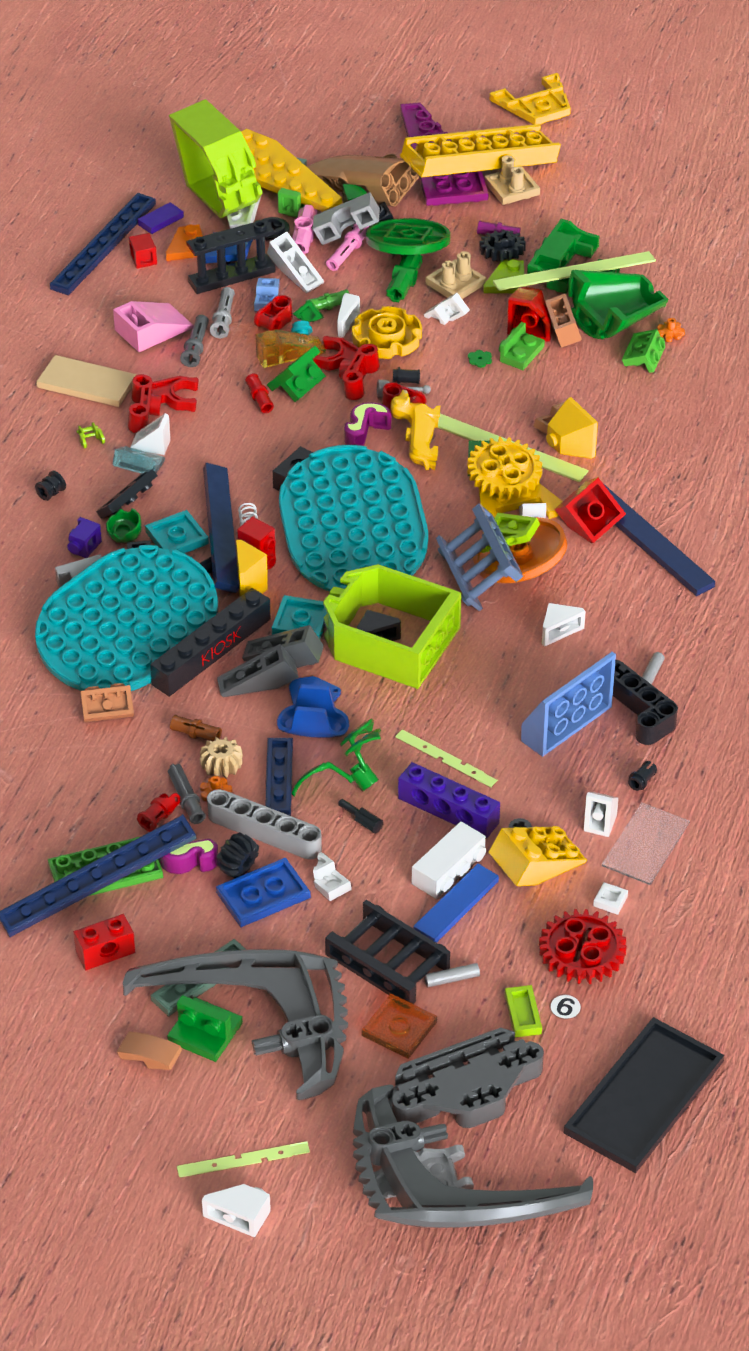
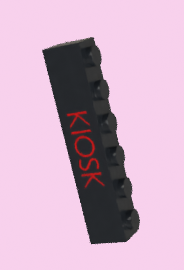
[150,588,271,697]

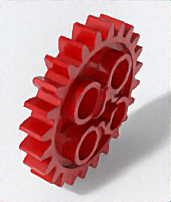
[539,909,627,984]

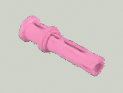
[326,224,369,271]

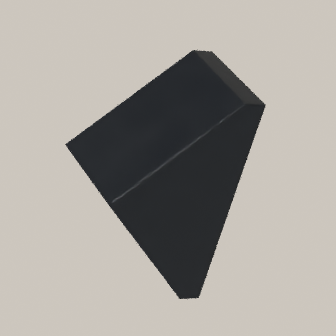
[356,610,401,641]

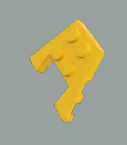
[489,73,571,125]
[478,483,563,534]

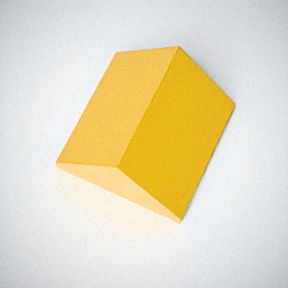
[236,540,268,596]

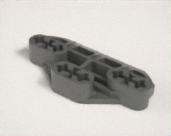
[389,1028,544,1128]

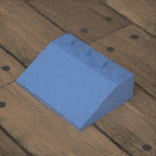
[521,652,616,757]

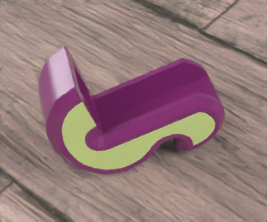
[344,403,391,446]
[158,839,218,874]

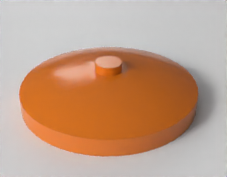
[473,517,567,583]

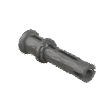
[180,315,209,367]

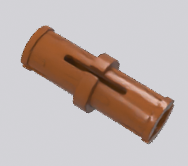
[170,715,222,741]

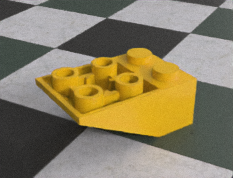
[489,826,587,886]

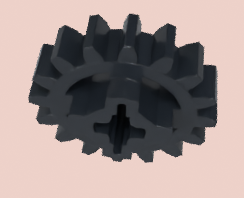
[480,230,526,262]

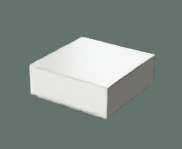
[593,882,628,915]

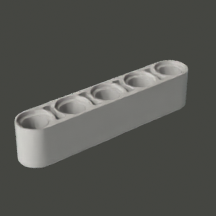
[207,789,322,859]

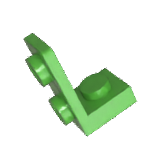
[278,188,305,218]

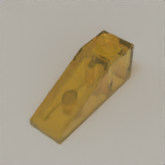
[255,329,326,368]

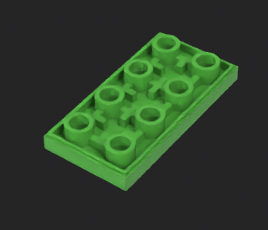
[48,837,163,896]

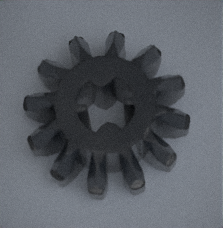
[216,832,259,878]

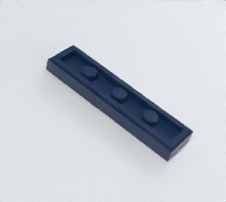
[265,738,293,816]

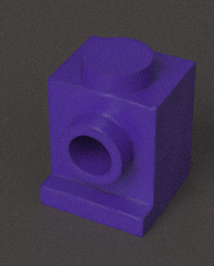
[67,517,102,558]

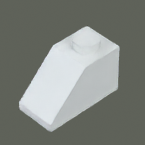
[584,792,618,837]
[202,1184,271,1237]

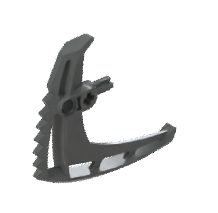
[123,949,348,1100]
[352,1085,593,1228]

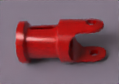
[137,793,181,832]

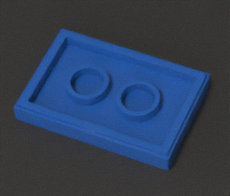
[216,857,311,928]

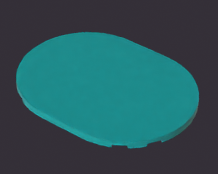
[279,445,428,592]
[35,545,218,691]

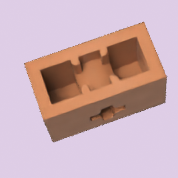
[545,293,582,348]

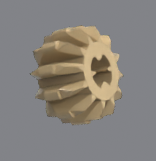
[200,736,243,778]

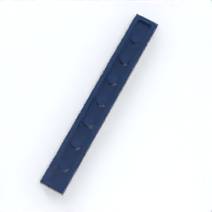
[50,193,156,296]
[203,463,239,593]
[578,484,715,597]
[0,815,197,937]

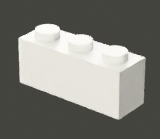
[412,822,486,899]

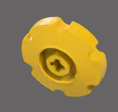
[352,306,422,359]

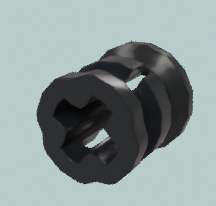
[35,471,66,501]

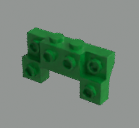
[527,219,600,294]

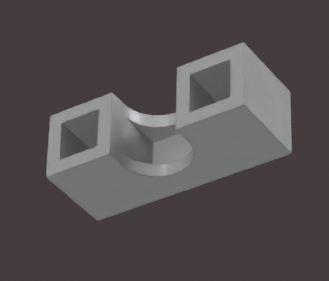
[313,192,380,245]

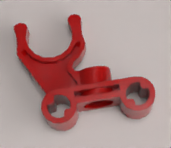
[313,336,380,400]
[128,374,199,433]

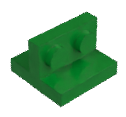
[267,346,326,402]
[167,995,243,1062]

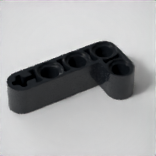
[613,660,678,745]

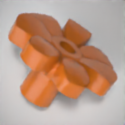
[657,318,685,342]
[200,776,233,801]

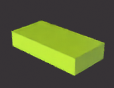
[505,985,542,1038]

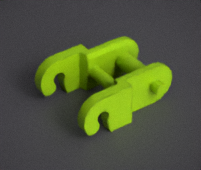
[76,422,105,448]

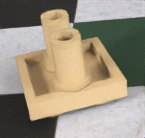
[484,155,540,205]
[425,251,486,299]

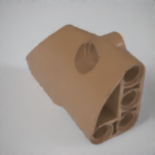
[308,154,419,206]

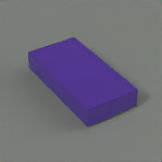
[138,202,184,234]

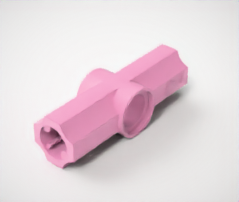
[292,205,318,254]

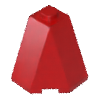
[507,286,551,342]

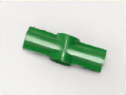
[387,254,423,303]

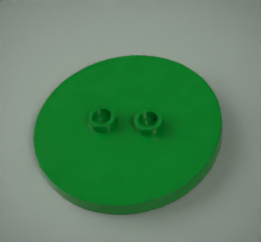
[366,218,451,255]

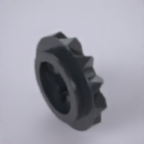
[262,217,290,241]

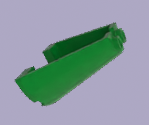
[568,270,669,339]

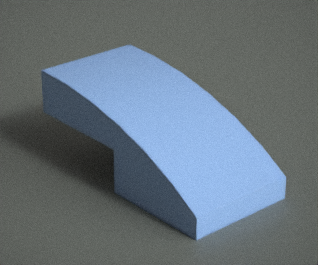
[254,278,280,311]

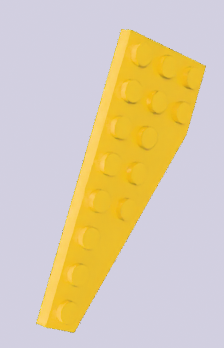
[241,129,343,212]

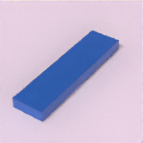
[413,864,499,943]

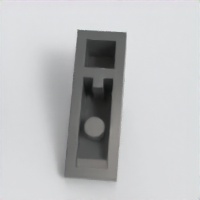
[242,625,324,668]
[217,644,299,697]

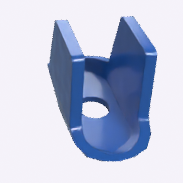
[277,684,349,738]

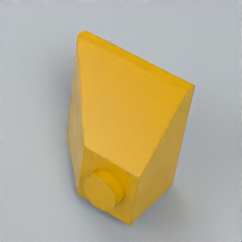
[546,397,598,459]

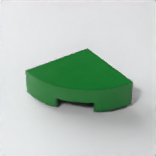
[293,300,324,322]

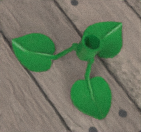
[292,718,381,796]

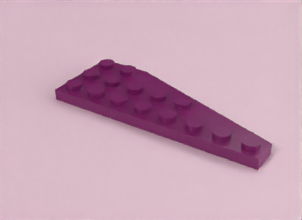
[400,102,488,206]

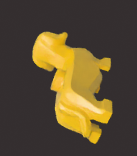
[391,390,441,470]

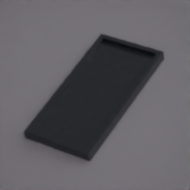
[563,1017,724,1174]

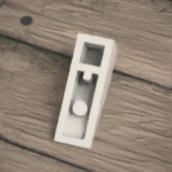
[267,232,324,293]

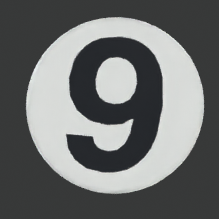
[551,995,581,1019]

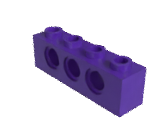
[398,762,500,839]

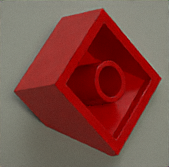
[554,477,626,543]

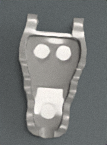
[363,1145,474,1199]

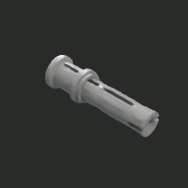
[210,287,235,339]

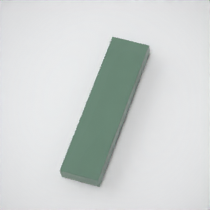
[151,939,246,1017]

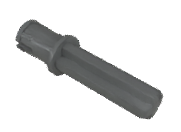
[168,764,206,824]

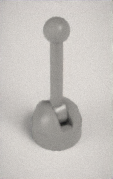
[377,380,431,398]

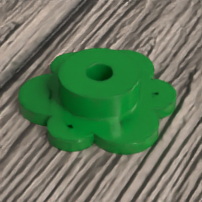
[468,350,492,368]

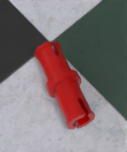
[245,373,274,413]

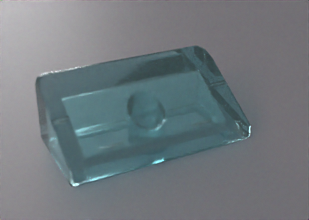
[112,446,165,474]

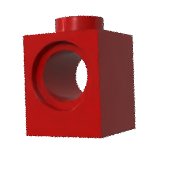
[129,233,157,269]

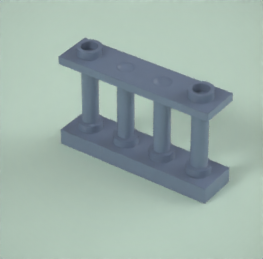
[436,504,523,611]

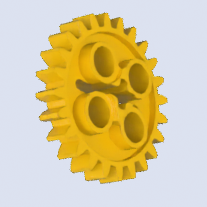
[467,437,543,500]

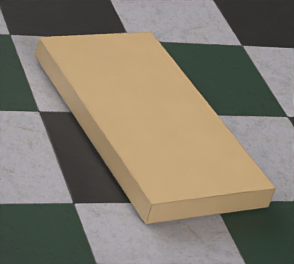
[37,355,136,407]

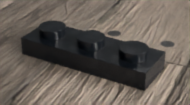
[96,468,158,519]

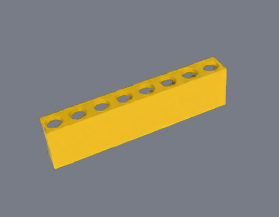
[400,124,561,177]

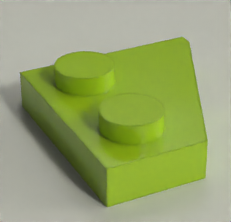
[483,260,525,294]
[480,513,540,553]

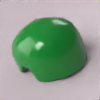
[106,508,142,543]

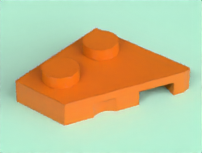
[166,224,203,261]

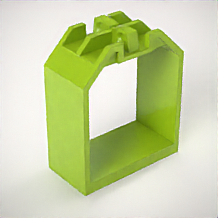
[169,99,262,218]
[323,564,461,689]

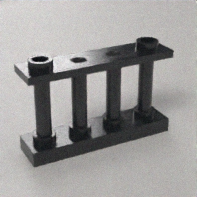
[186,219,276,294]
[325,900,450,1008]

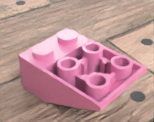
[113,301,193,352]

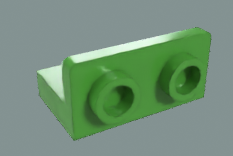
[499,322,545,370]
[622,329,665,373]

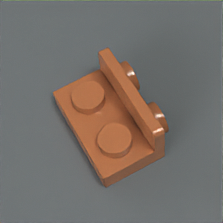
[80,683,134,722]

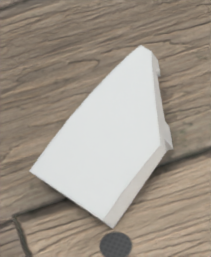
[424,293,470,325]
[313,852,352,901]

